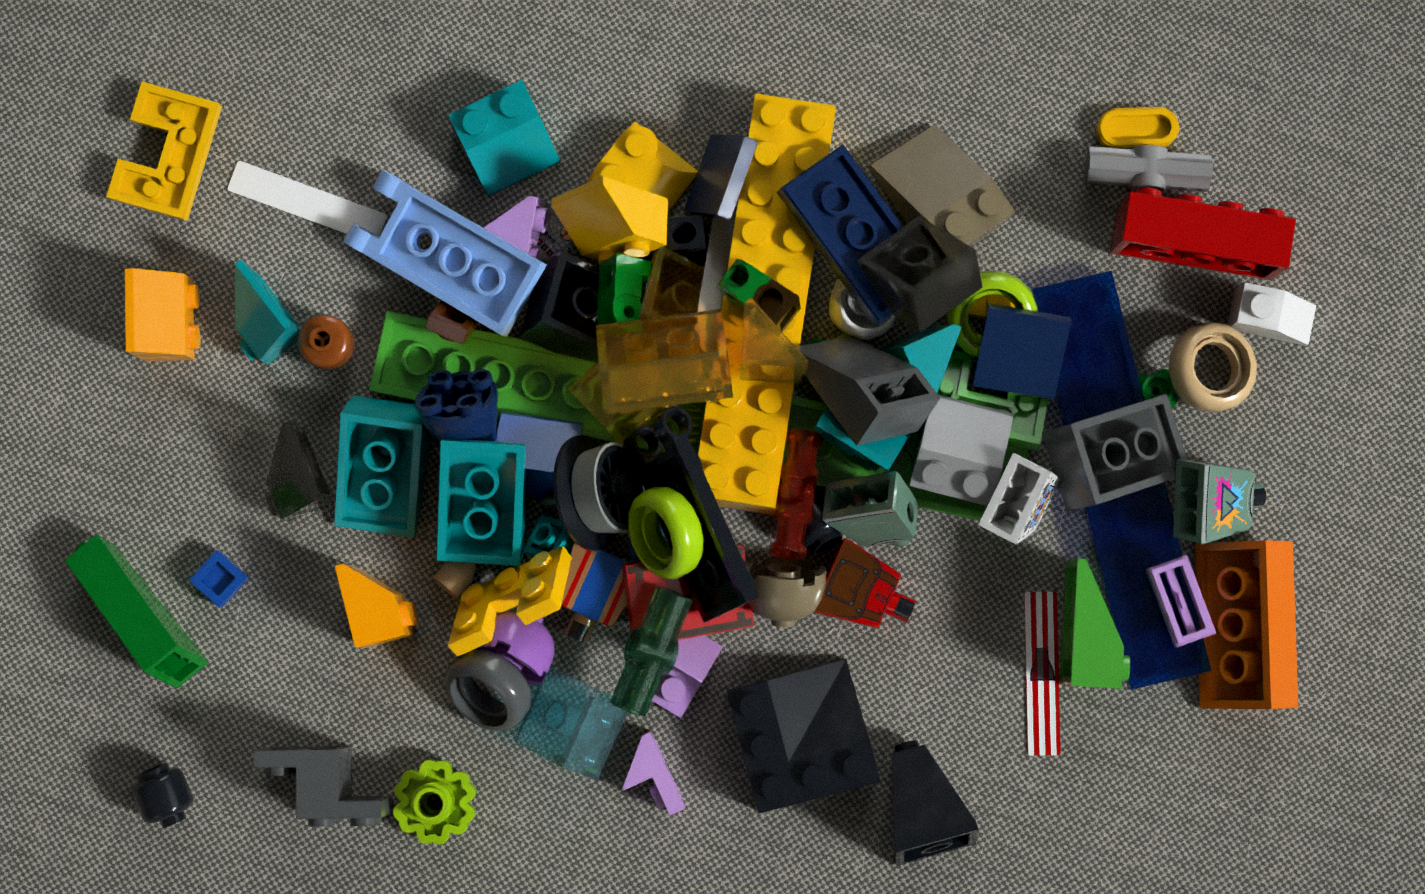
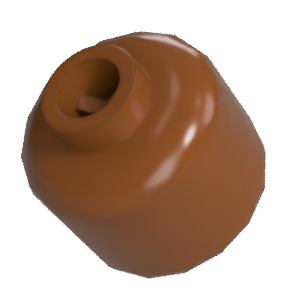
[297,314,355,370]

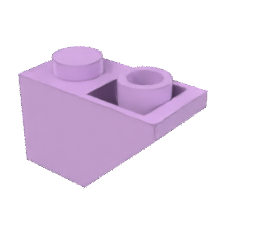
[484,196,549,261]

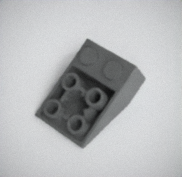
[789,336,940,446]

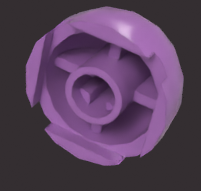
[476,610,554,685]

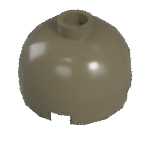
[745,557,826,627]

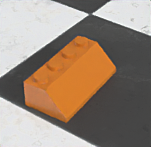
[1195,540,1298,709]

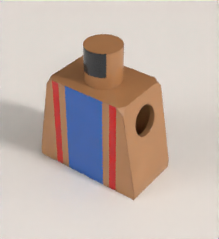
[561,542,629,644]

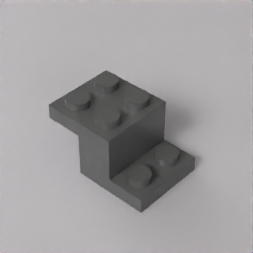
[254,746,393,827]

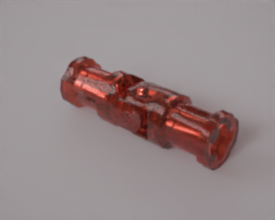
[769,429,823,560]

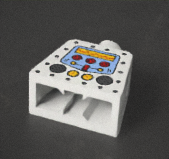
[978,453,1060,544]

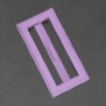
[1146,555,1216,647]

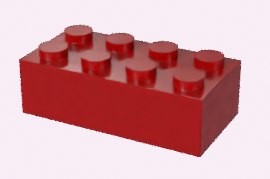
[1109,187,1296,280]

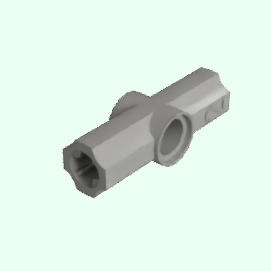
[1084,145,1213,192]

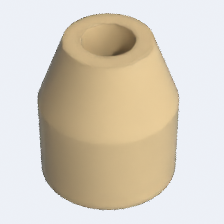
[432,561,477,599]

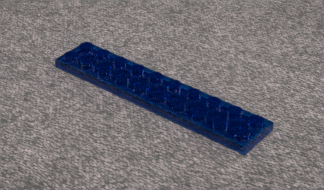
[1031,271,1211,690]

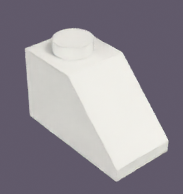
[1227,282,1316,346]

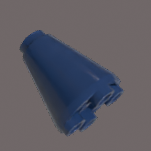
[415,369,498,449]

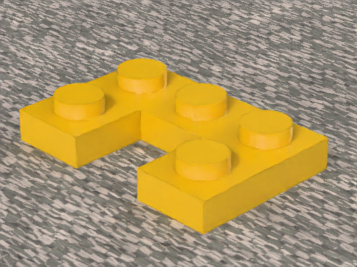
[106,81,222,222]
[448,545,572,657]

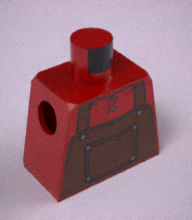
[814,538,916,628]

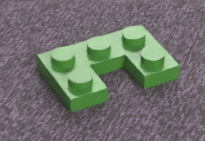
[922,350,1049,451]

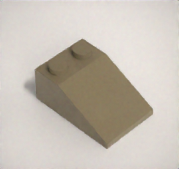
[869,125,1015,267]

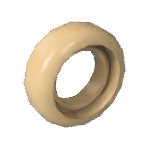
[1168,322,1257,413]

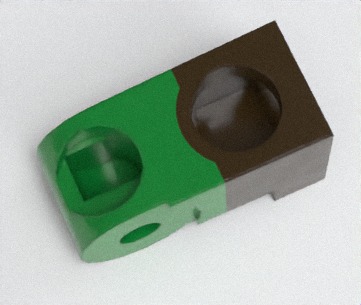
[716,259,801,338]

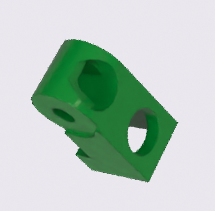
[597,253,653,338]

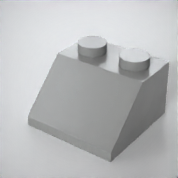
[909,395,1013,506]

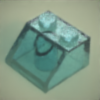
[514,666,631,780]

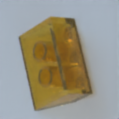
[596,309,733,414]

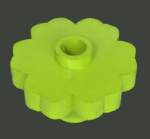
[393,759,477,845]

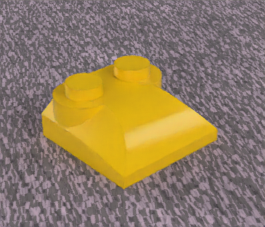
[586,122,698,213]

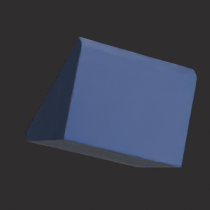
[495,412,584,499]

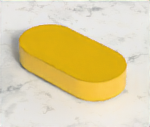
[1096,107,1179,149]

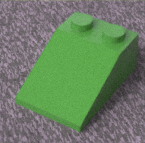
[1059,558,1130,689]

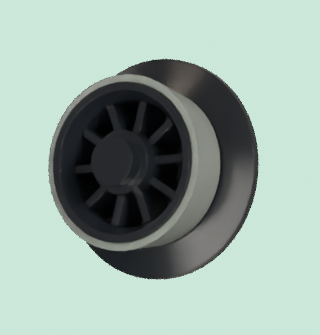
[544,435,644,551]

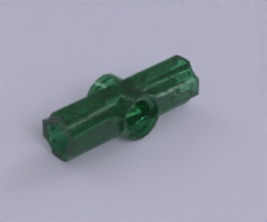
[610,585,693,717]

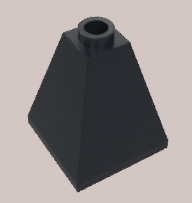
[892,740,979,866]

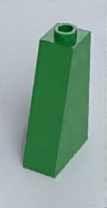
[65,534,209,688]

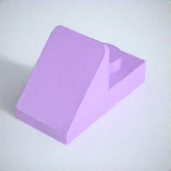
[646,636,723,718]
[622,731,686,815]

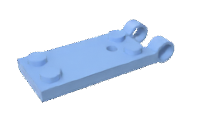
[343,170,547,337]

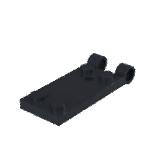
[623,406,759,623]

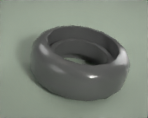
[445,649,531,731]

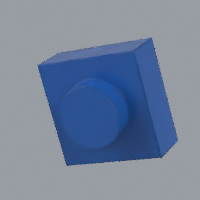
[189,550,250,608]

